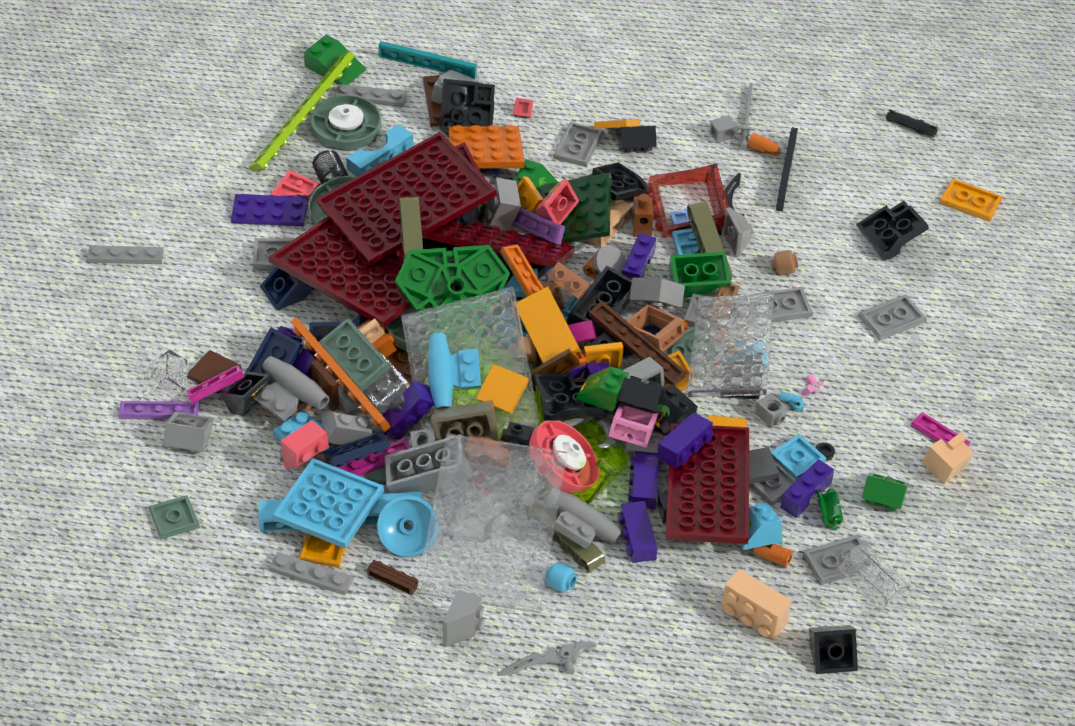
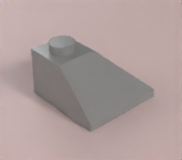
[723,207,753,258]

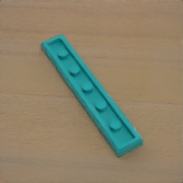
[378,41,477,79]

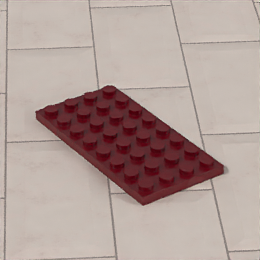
[422,220,575,268]
[666,423,750,544]

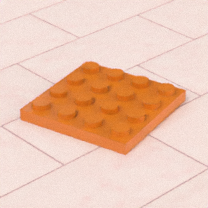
[449,125,525,168]

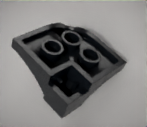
[439,79,495,133]
[579,162,650,201]
[856,201,929,260]
[533,373,604,422]

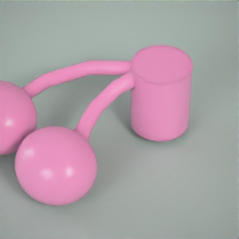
[802,375,824,396]

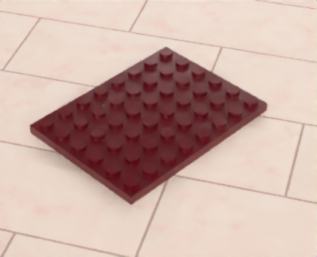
[316,132,497,266]
[269,217,412,328]

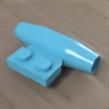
[428,333,481,409]

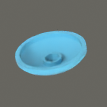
[377,495,439,557]

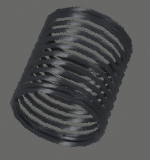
[312,150,349,185]

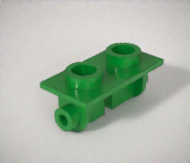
[817,488,843,530]

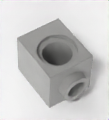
[709,115,738,143]
[755,393,787,427]
[409,428,437,448]

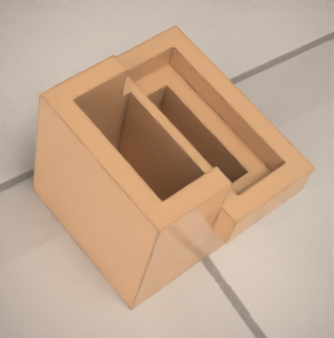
[922,432,974,484]

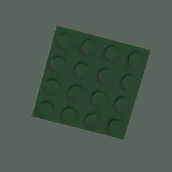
[538,173,612,243]

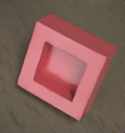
[513,98,534,118]

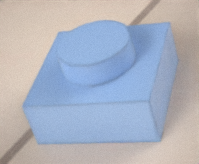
[670,210,692,230]

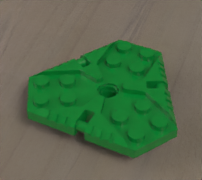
[394,245,510,348]

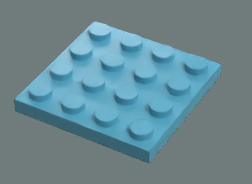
[273,458,384,549]

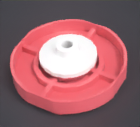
[529,421,600,493]

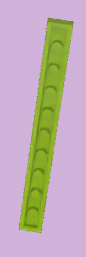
[249,51,355,172]

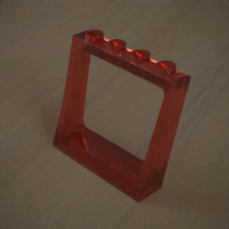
[647,164,729,238]

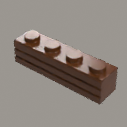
[367,560,419,595]

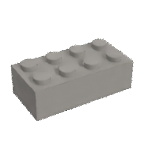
[385,434,471,493]

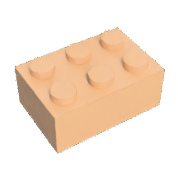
[722,569,792,640]

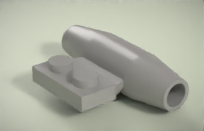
[254,356,329,422]
[545,487,622,549]

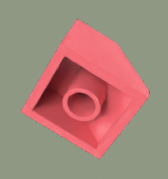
[536,179,579,224]
[281,420,329,470]

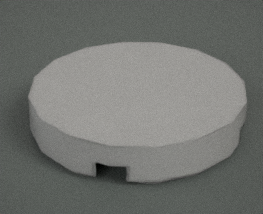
[593,245,626,276]

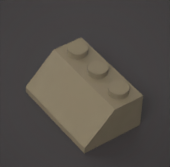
[431,400,499,444]

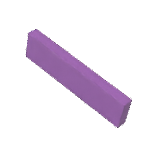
[513,207,565,245]
[119,401,200,420]

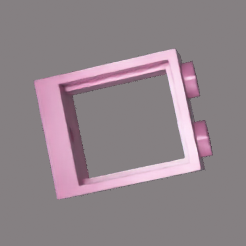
[609,402,658,448]

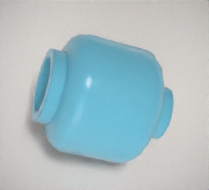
[545,562,577,593]

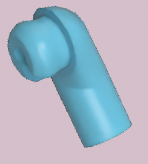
[779,392,804,411]

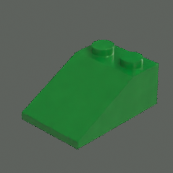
[304,35,366,85]
[668,252,731,298]

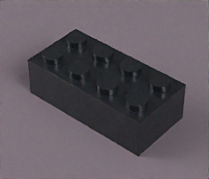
[567,265,632,336]

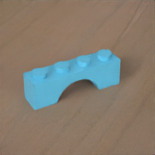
[346,124,413,177]

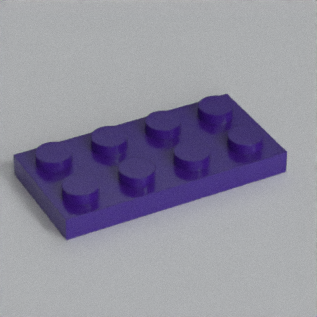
[231,194,308,227]

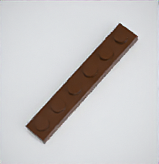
[589,301,687,386]

